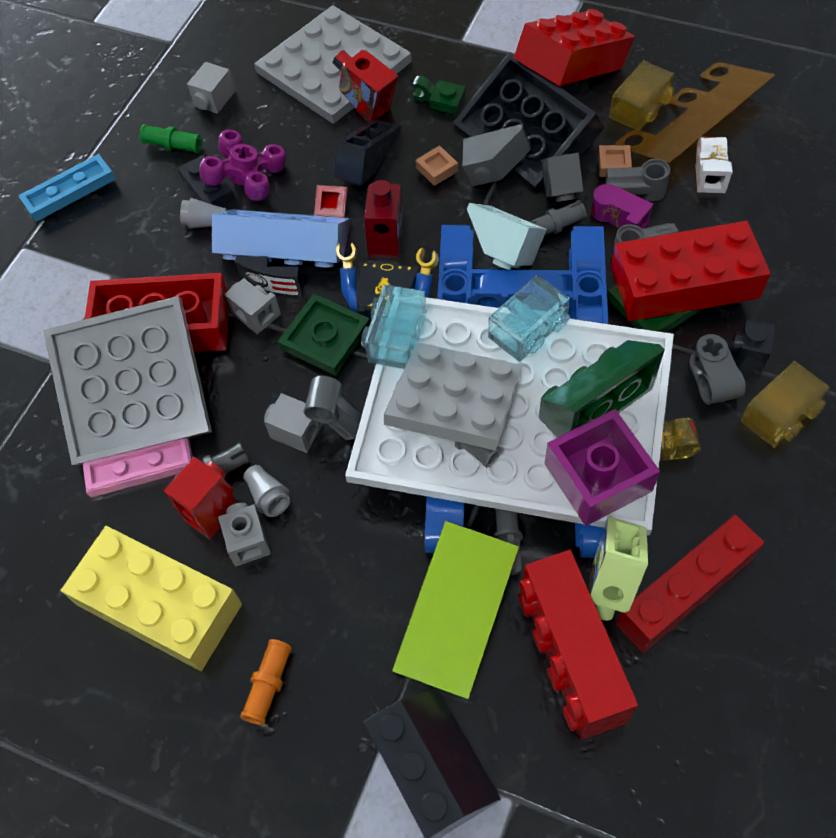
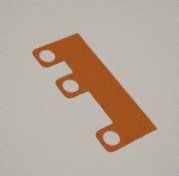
[616,63,776,163]

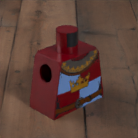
[364,180,405,258]

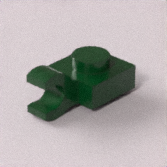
[413,76,466,115]

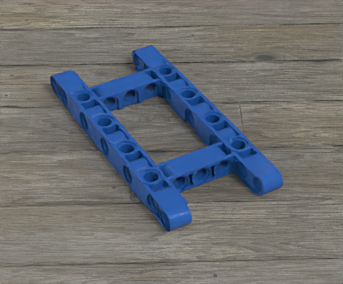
[425,225,608,558]

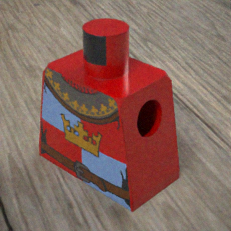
[332,50,398,122]

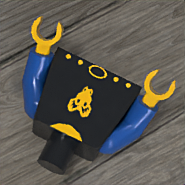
[336,243,439,339]

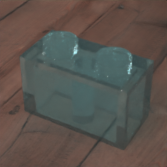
[488,274,570,362]
[361,284,427,369]

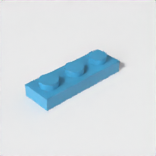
[18,154,116,222]

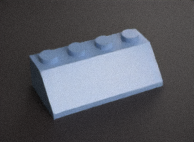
[212,209,351,267]

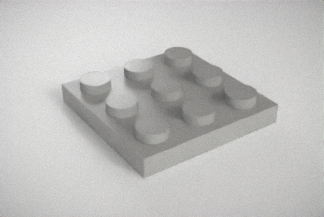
[384,342,522,451]

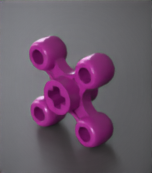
[199,130,286,201]

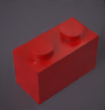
[164,457,236,540]

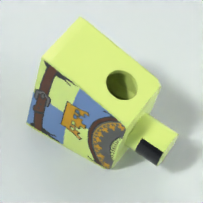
[589,516,648,620]

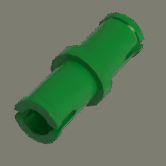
[139,124,202,153]

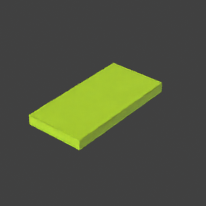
[392,521,519,699]

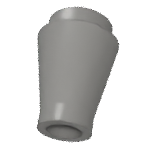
[180,198,227,229]
[243,465,290,517]

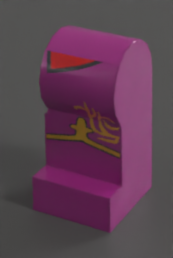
[591,184,653,229]

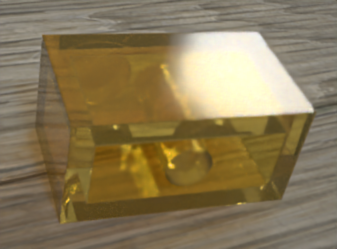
[609,60,674,132]
[740,361,830,448]

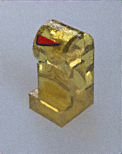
[659,418,701,461]

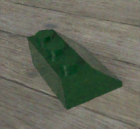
[539,340,665,438]

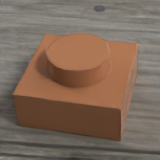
[416,145,458,186]
[598,145,632,177]

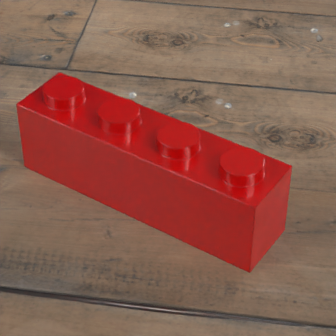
[616,514,765,654]

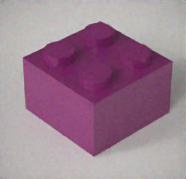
[544,409,660,527]

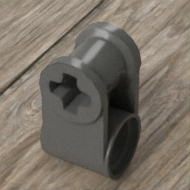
[688,334,745,405]

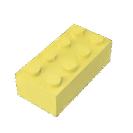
[60,526,242,672]

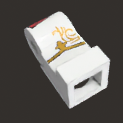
[695,137,732,193]

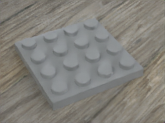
[254,5,412,124]
[43,296,212,466]

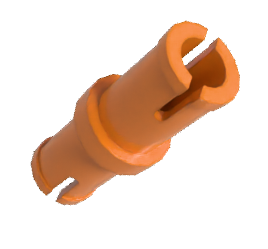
[240,639,292,725]

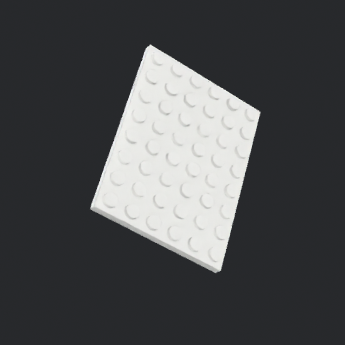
[345,293,674,536]

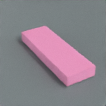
[83,438,192,498]

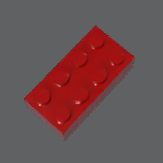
[513,9,635,86]
[611,221,771,321]
[84,273,229,352]
[518,550,638,740]

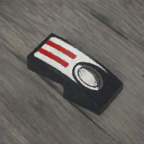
[235,256,303,297]

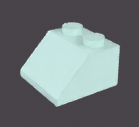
[467,203,547,270]

